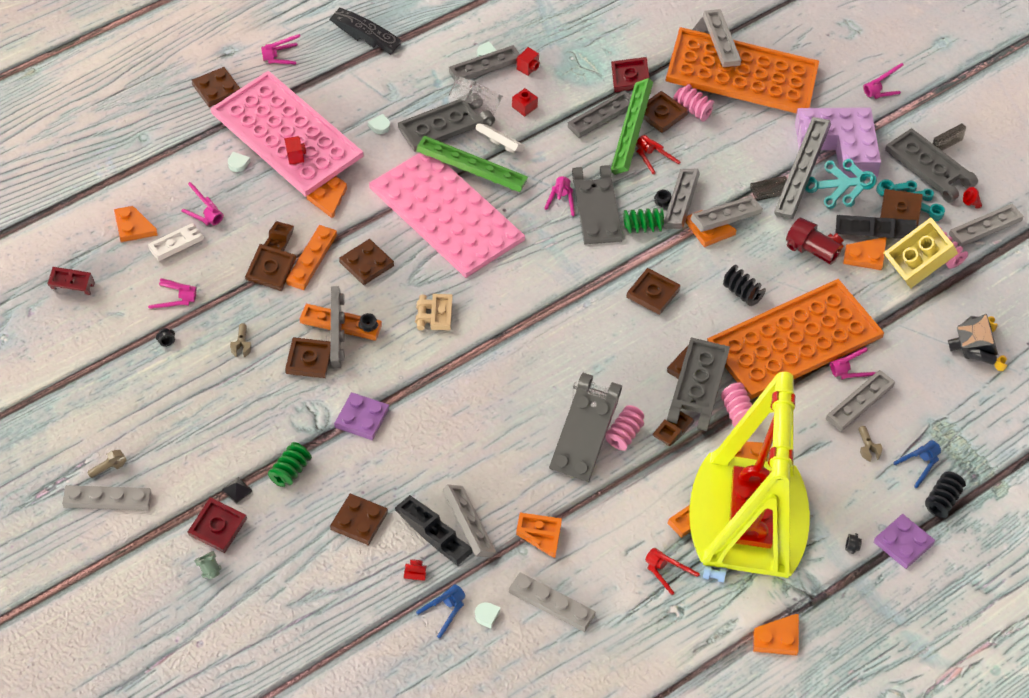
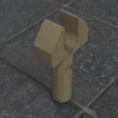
[230,323,251,357]
[858,426,883,462]
[87,450,127,478]

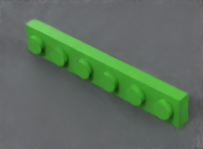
[611,78,653,175]
[416,136,528,192]

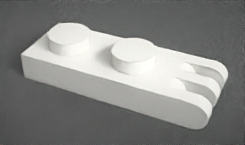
[476,124,525,153]
[148,223,204,262]

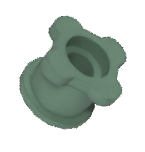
[194,551,222,579]

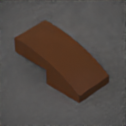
[263,221,294,251]
[653,411,694,446]

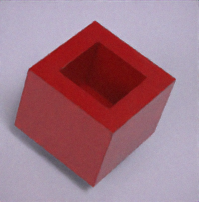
[517,47,540,76]
[512,88,538,117]
[284,136,307,165]

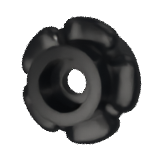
[654,189,672,207]
[358,313,378,332]
[156,328,175,347]
[845,533,862,554]

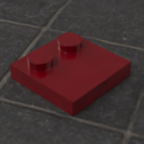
[611,57,649,92]
[187,497,247,553]

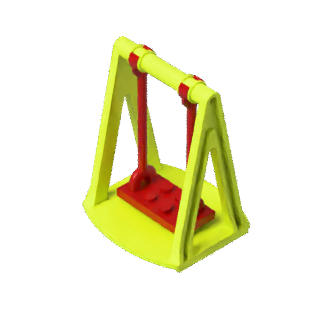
[689,372,810,578]

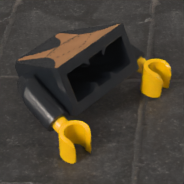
[948,314,1007,371]

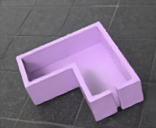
[795,108,881,178]

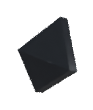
[222,477,252,503]

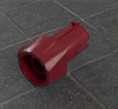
[786,217,842,265]

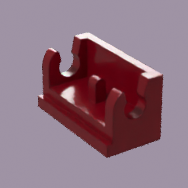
[47,267,95,295]

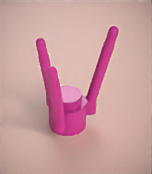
[261,34,300,65]
[863,63,904,99]
[545,176,575,216]
[181,182,224,226]
[148,278,197,309]
[830,347,876,380]

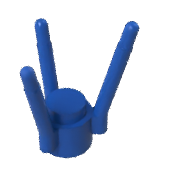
[893,440,941,488]
[416,584,465,638]

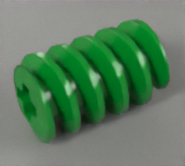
[623,208,664,234]
[268,442,312,487]

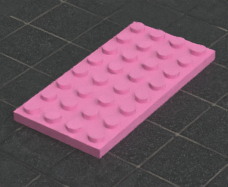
[210,71,364,197]
[369,153,525,278]

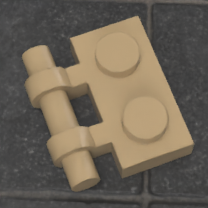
[415,294,453,330]

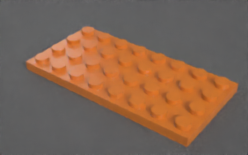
[665,27,819,113]
[707,279,884,400]

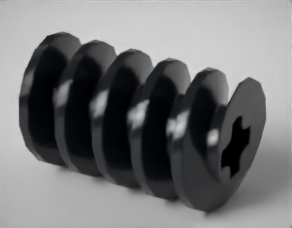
[723,265,766,306]
[925,471,966,519]

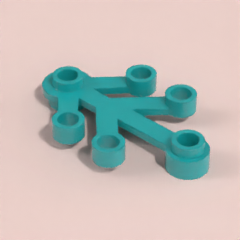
[805,159,877,209]
[876,179,945,221]

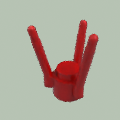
[636,135,681,174]
[645,548,700,595]

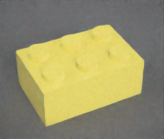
[884,218,958,289]

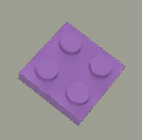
[334,392,389,441]
[874,514,935,569]

